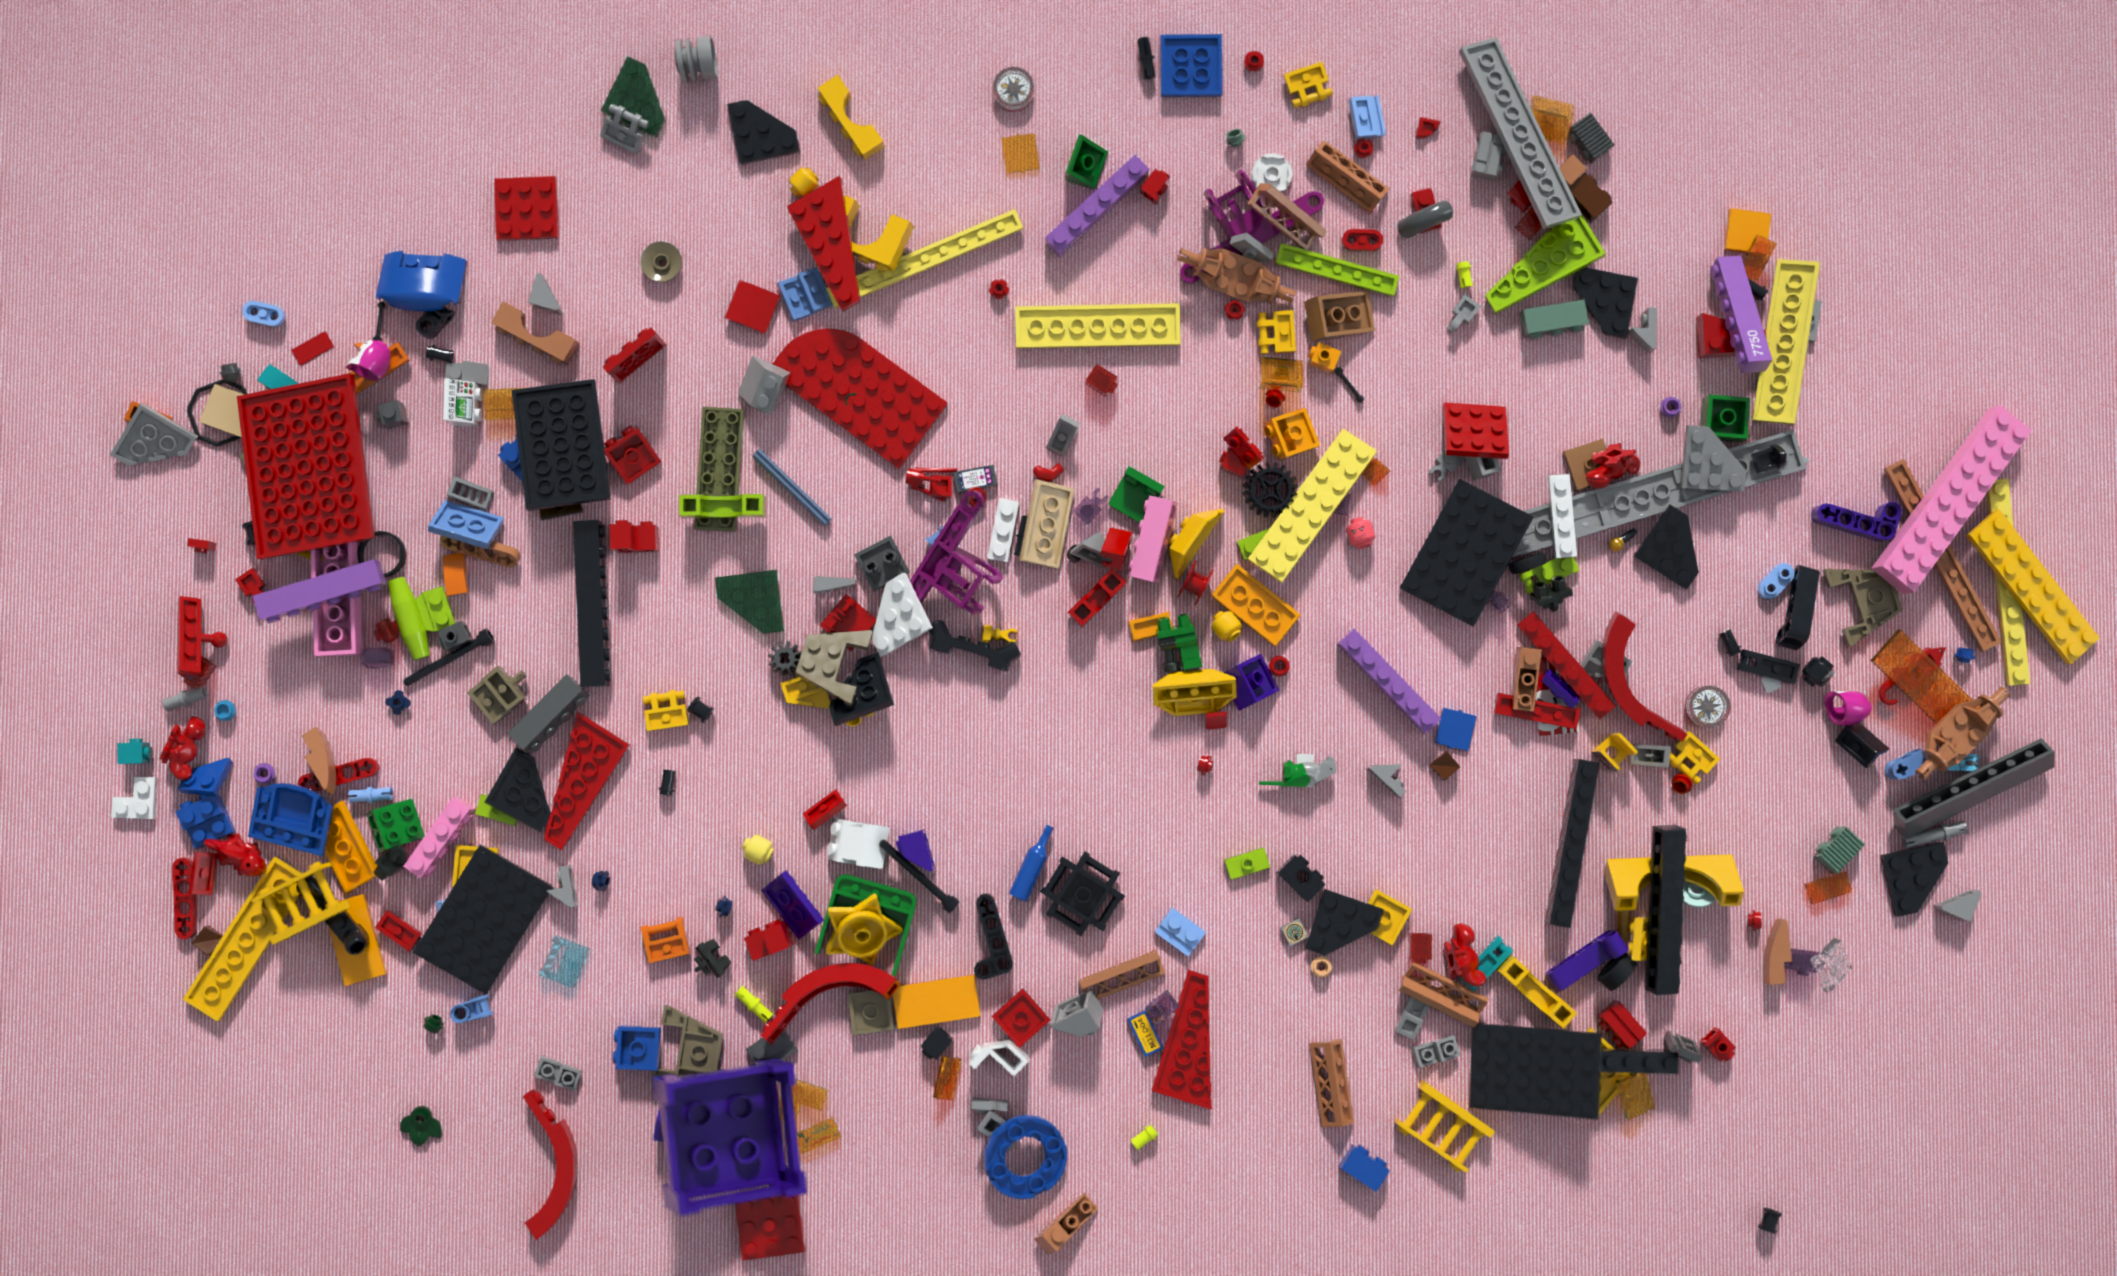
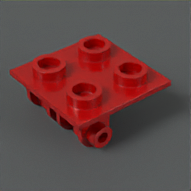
[820,594,876,651]

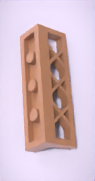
[1306,140,1390,213]
[1247,183,1327,250]
[1079,950,1165,999]
[1399,961,1489,1028]
[1310,1039,1354,1127]

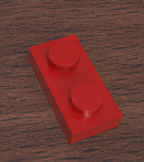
[1410,188,1442,234]
[803,789,847,830]
[189,852,218,895]
[375,910,423,951]

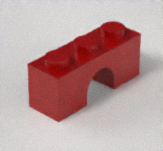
[1068,568,1127,628]

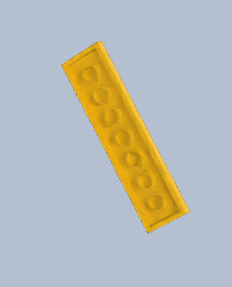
[1966,509,2100,664]
[182,857,302,1022]

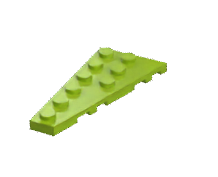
[1485,215,1606,315]

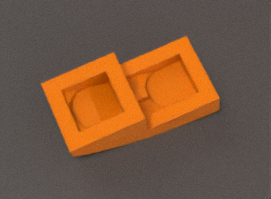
[443,553,469,596]

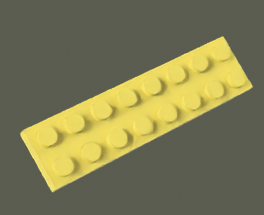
[1752,259,1821,425]
[1015,303,1181,349]
[1248,429,1377,583]

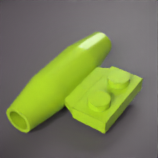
[388,577,455,660]

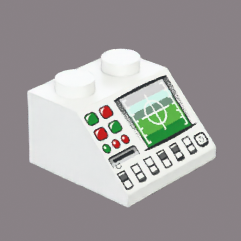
[443,379,482,426]

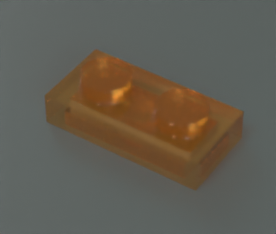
[1743,234,1777,281]
[1804,871,1853,904]

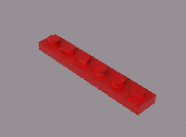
[1517,611,1616,719]

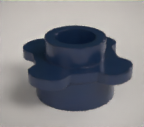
[385,690,411,715]
[592,870,610,891]
[715,895,732,917]

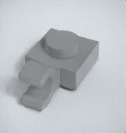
[1447,294,1481,333]

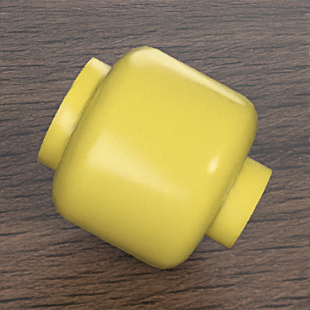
[742,835,774,866]

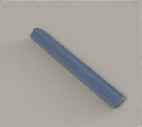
[753,449,831,526]

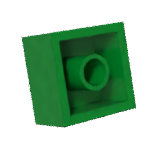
[1700,394,1750,442]

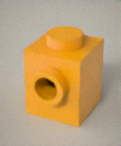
[1308,342,1342,374]

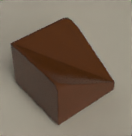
[1429,751,1460,781]
[192,926,223,956]

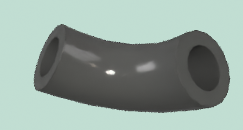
[1397,200,1453,238]

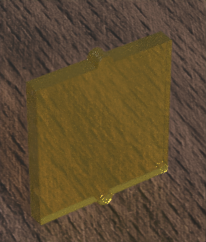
[1001,133,1040,174]

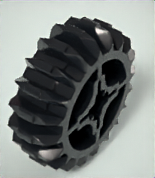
[1243,462,1298,518]

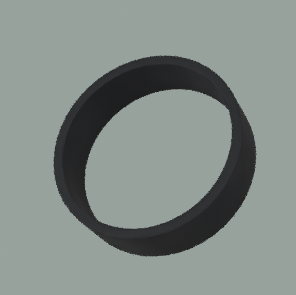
[357,531,406,577]

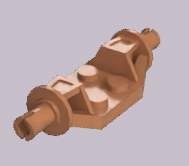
[1177,248,1296,303]
[1915,686,2011,780]

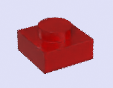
[930,475,952,498]
[187,538,216,554]

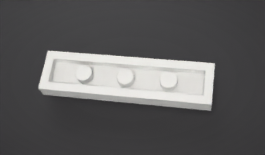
[1547,474,1577,559]

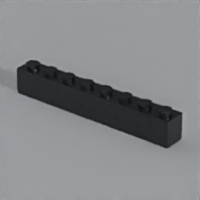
[573,520,612,688]
[1544,759,1600,928]
[1645,825,1687,995]

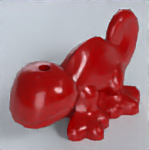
[1585,443,1641,489]
[159,716,206,780]
[204,833,267,877]
[1443,923,1486,987]

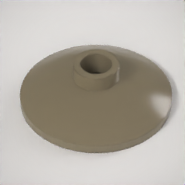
[641,241,682,282]

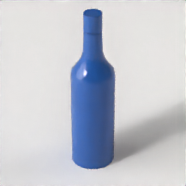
[1009,824,1054,902]

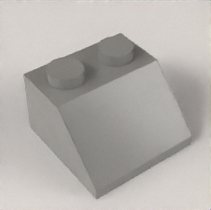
[738,355,790,414]
[1050,989,1103,1037]

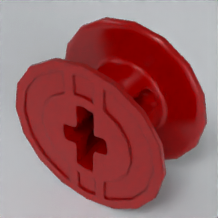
[1177,560,1214,606]

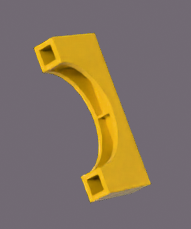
[1604,854,1744,911]

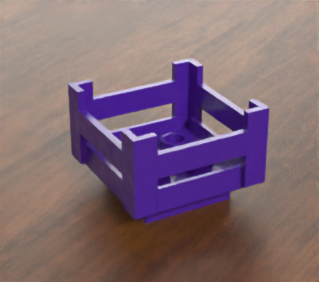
[651,1058,807,1216]

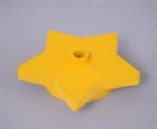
[826,893,903,965]

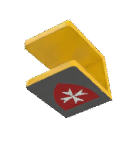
[1592,733,1638,772]

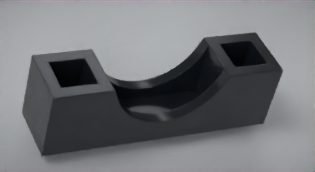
[1600,1048,1679,1074]

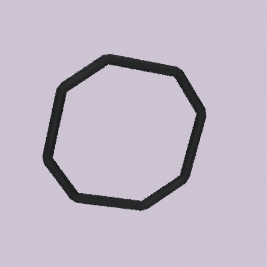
[187,379,248,446]

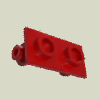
[1223,426,1264,470]

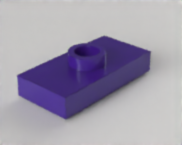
[1541,669,1580,708]

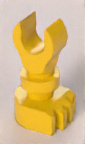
[981,624,1018,644]

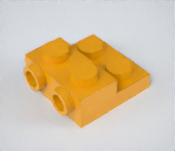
[1264,407,1320,461]

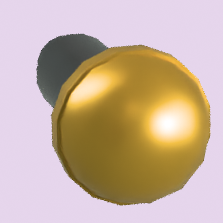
[1609,528,1637,552]

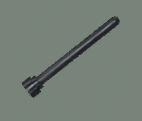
[403,628,495,686]
[879,840,960,914]

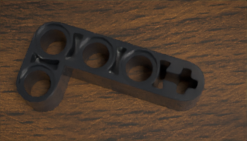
[1775,564,1820,651]
[974,893,1013,980]

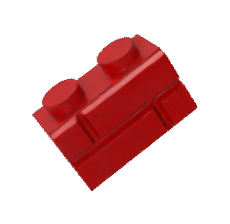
[1597,1000,1647,1050]

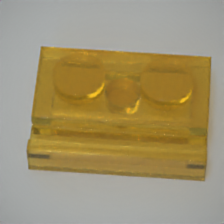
[484,388,523,420]
[1615,1073,1656,1120]

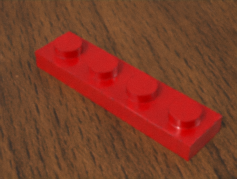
[1494,693,1581,729]

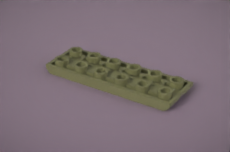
[694,407,744,532]

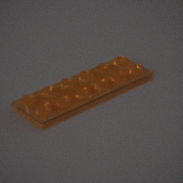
[1870,630,1981,724]

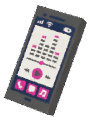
[953,465,998,493]

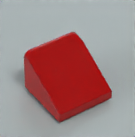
[1205,711,1227,730]

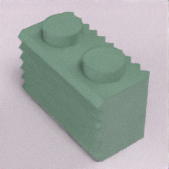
[1813,826,1865,874]

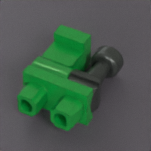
[1156,613,1202,672]

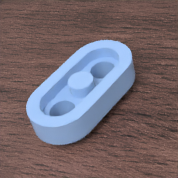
[242,301,285,327]
[1757,563,1795,599]

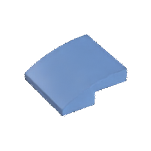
[777,267,833,322]

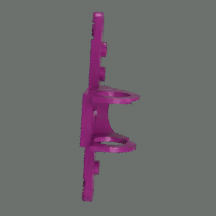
[1180,170,1324,284]
[910,491,1003,615]

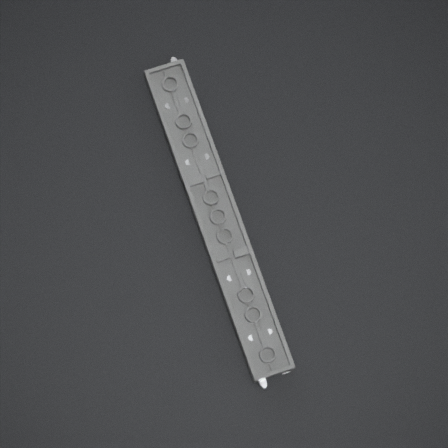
[1512,429,1809,558]

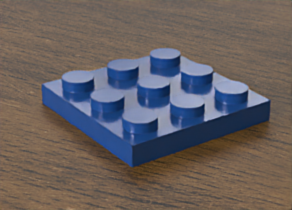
[1160,34,1223,97]

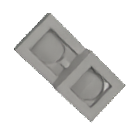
[1395,996,1430,1040]

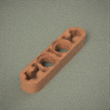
[440,536,521,568]

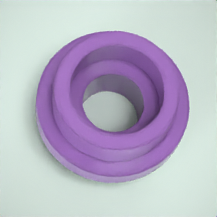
[1660,397,1681,418]
[253,763,275,784]

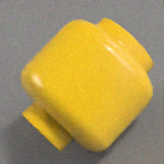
[789,167,820,198]
[1211,611,1242,642]

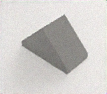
[528,273,564,314]
[1070,531,1112,568]
[1630,744,1671,768]
[1934,889,1981,922]

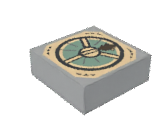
[1280,918,1309,946]

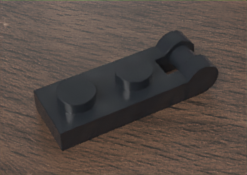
[1737,649,1800,684]

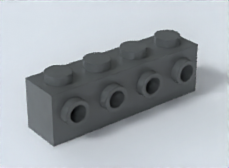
[507,674,590,755]

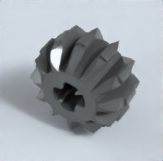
[768,641,802,676]

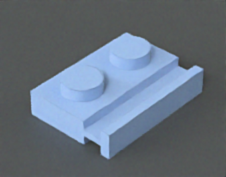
[1348,95,1386,139]
[1154,907,1206,957]

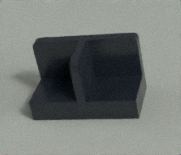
[1835,723,1889,768]

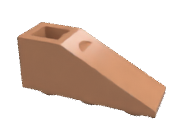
[1513,647,1542,712]
[1034,1193,1098,1255]

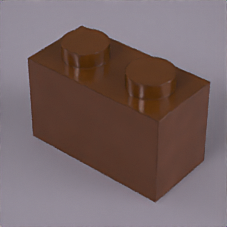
[1569,173,1613,224]

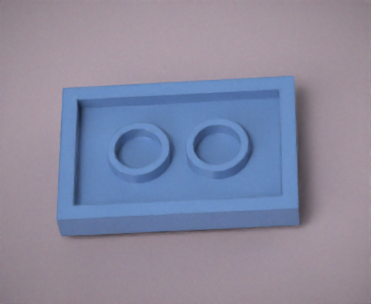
[428,500,504,549]

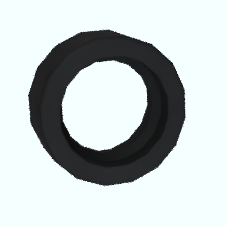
[1598,953,1637,991]

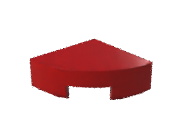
[1415,117,1440,139]

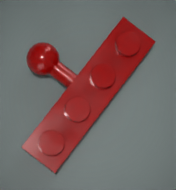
[177,596,228,676]

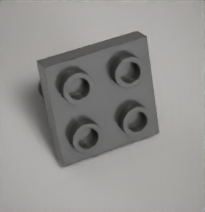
[854,536,910,592]

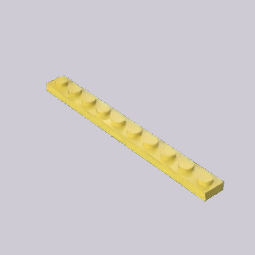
[826,209,1023,309]
[1986,479,2030,686]

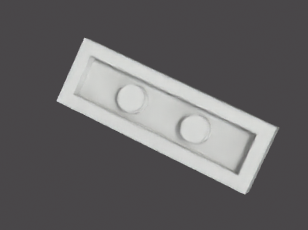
[987,498,1019,563]

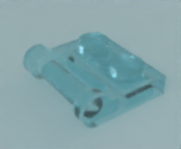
[538,935,590,988]

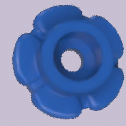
[1954,648,1976,663]

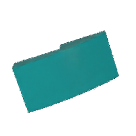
[257,364,299,390]

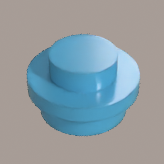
[214,700,236,721]

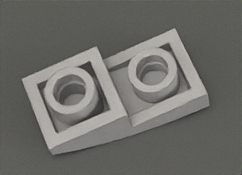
[1411,1035,1461,1068]
[534,1056,582,1091]

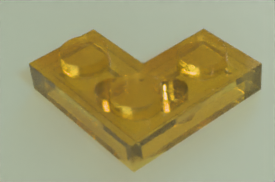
[779,1079,829,1123]

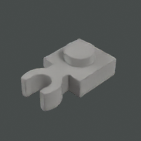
[1428,449,1465,482]
[971,1098,1008,1114]

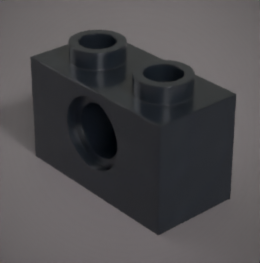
[1276,854,1325,902]

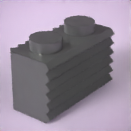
[1567,112,1615,164]

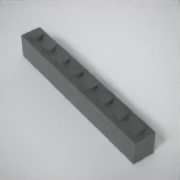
[1893,738,2055,839]

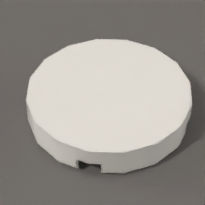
[1251,153,1293,192]

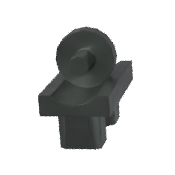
[1529,575,1573,612]
[373,846,407,880]
[694,939,731,978]

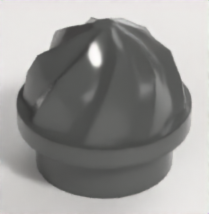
[219,363,241,383]

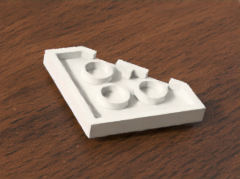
[872,573,933,657]

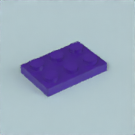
[761,870,824,940]

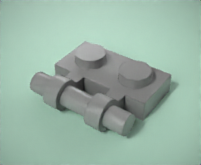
[600,104,649,154]

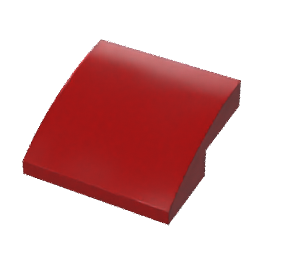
[724,280,780,334]

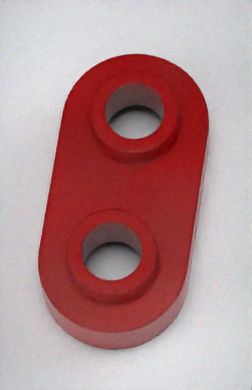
[1341,229,1383,252]

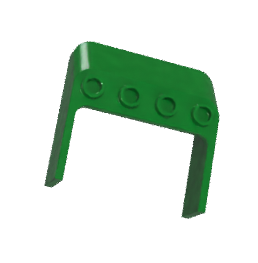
[815,874,917,976]

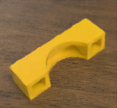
[817,74,885,160]
[1496,955,1577,1029]

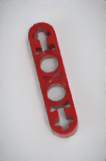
[297,758,379,792]
[172,857,197,939]

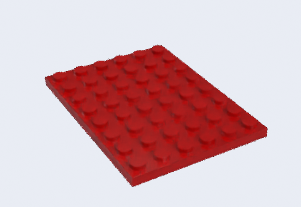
[237,373,375,560]

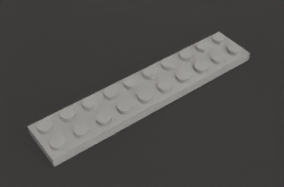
[1459,37,1582,229]

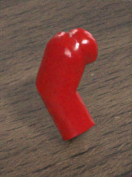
[1033,463,1065,482]

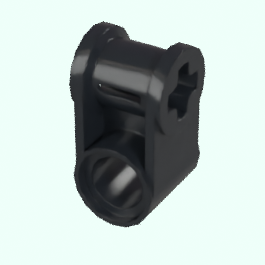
[416,305,455,339]

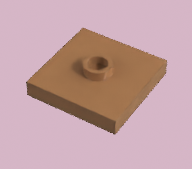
[1563,439,1607,491]

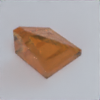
[1362,458,1390,486]

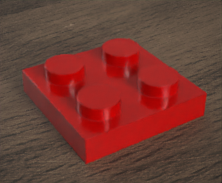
[992,988,1051,1048]

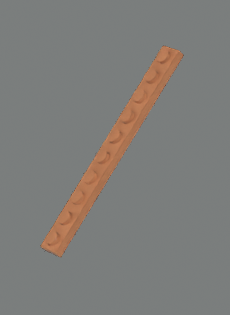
[1883,459,2002,652]

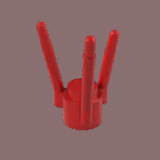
[906,467,957,502]

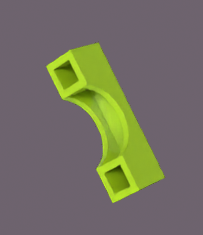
[679,494,766,518]

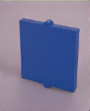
[1434,708,1477,751]

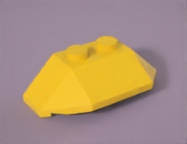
[1168,509,1225,581]
[1152,669,1237,716]

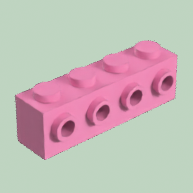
[1129,495,1178,583]
[403,797,475,878]

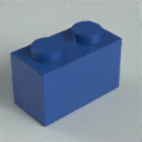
[1339,1144,1390,1192]

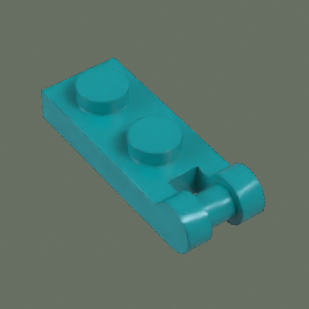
[1458,935,1514,991]

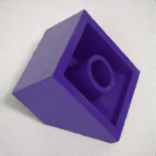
[1223,654,1280,711]
[896,829,936,872]

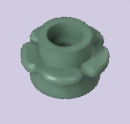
[1226,129,1246,147]

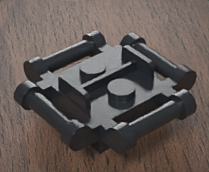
[1040,851,1125,937]

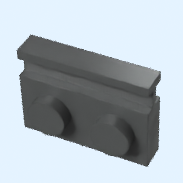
[746,1030,798,1062]
[1664,1030,1702,1064]

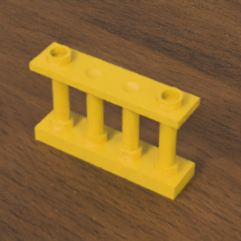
[251,861,351,945]
[1394,1080,1495,1173]

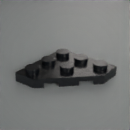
[727,100,801,165]
[1572,267,1638,339]
[1634,504,1699,590]
[829,652,895,726]
[484,747,551,832]
[1880,842,1949,917]
[1305,889,1385,956]

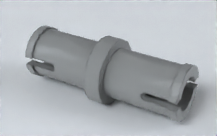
[162,686,207,712]

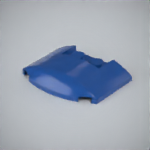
[376,251,467,312]
[248,783,333,856]

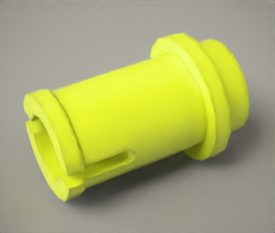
[1455,261,1473,288]
[1131,1125,1158,1150]

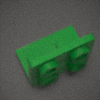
[1108,466,1165,523]
[366,799,425,853]

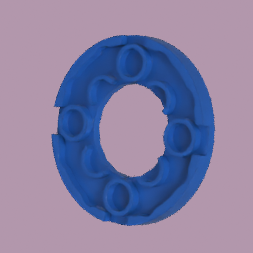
[984,1115,1067,1199]

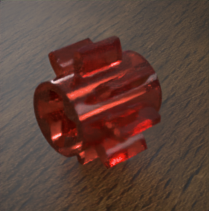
[374,618,400,644]

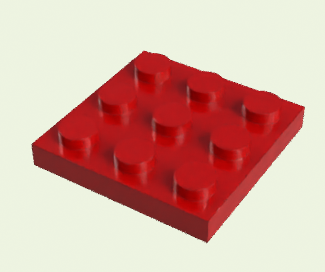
[494,176,559,241]
[602,327,667,384]
[1443,402,1509,459]
[735,1195,805,1261]

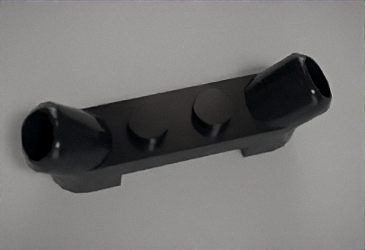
[928,620,1021,672]
[296,876,369,955]

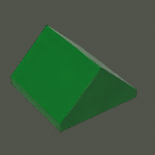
[1065,134,1108,190]

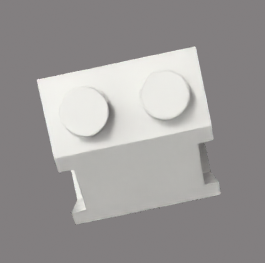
[827,818,890,869]
[969,1039,1029,1076]

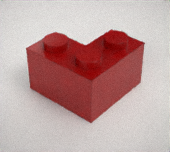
[609,520,659,553]
[744,919,794,961]

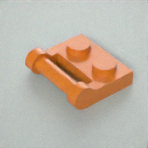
[641,917,691,963]

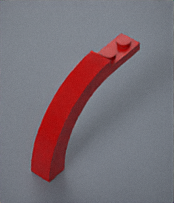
[1602,611,1687,742]
[760,963,901,1045]
[523,1089,578,1240]

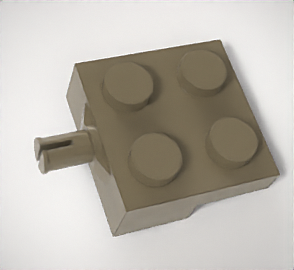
[467,666,527,725]

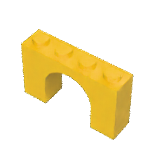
[844,195,914,272]

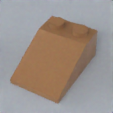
[1304,291,1375,342]

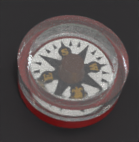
[993,67,1034,112]
[1685,686,1731,728]

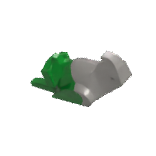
[1259,756,1336,787]

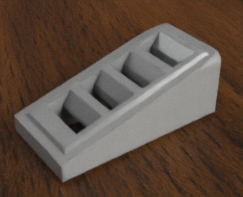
[446,476,494,510]
[813,576,857,594]

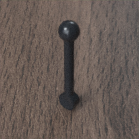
[373,301,386,342]
[1335,367,1364,403]

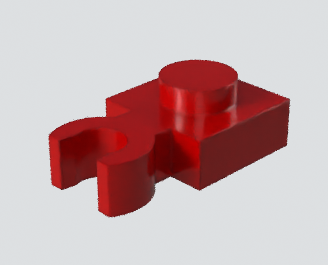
[235,568,266,604]

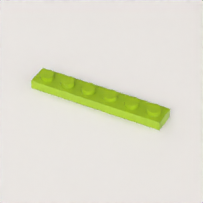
[1275,243,1400,297]

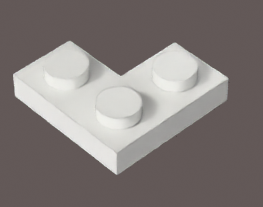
[111,777,158,819]

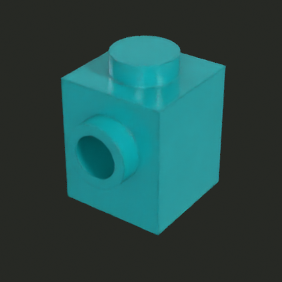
[117,738,153,764]

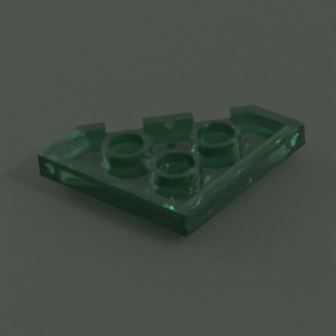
[601,56,666,138]
[715,570,785,634]

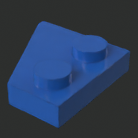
[177,758,233,796]

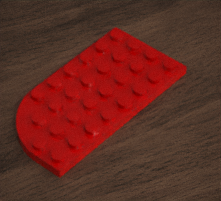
[773,329,948,469]

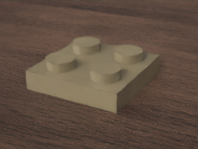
[847,990,895,1035]

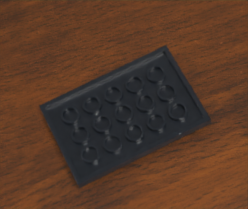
[512,379,611,511]
[1400,479,1534,627]
[413,844,553,994]
[1470,1023,1602,1120]

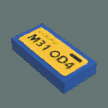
[1127,1010,1164,1057]

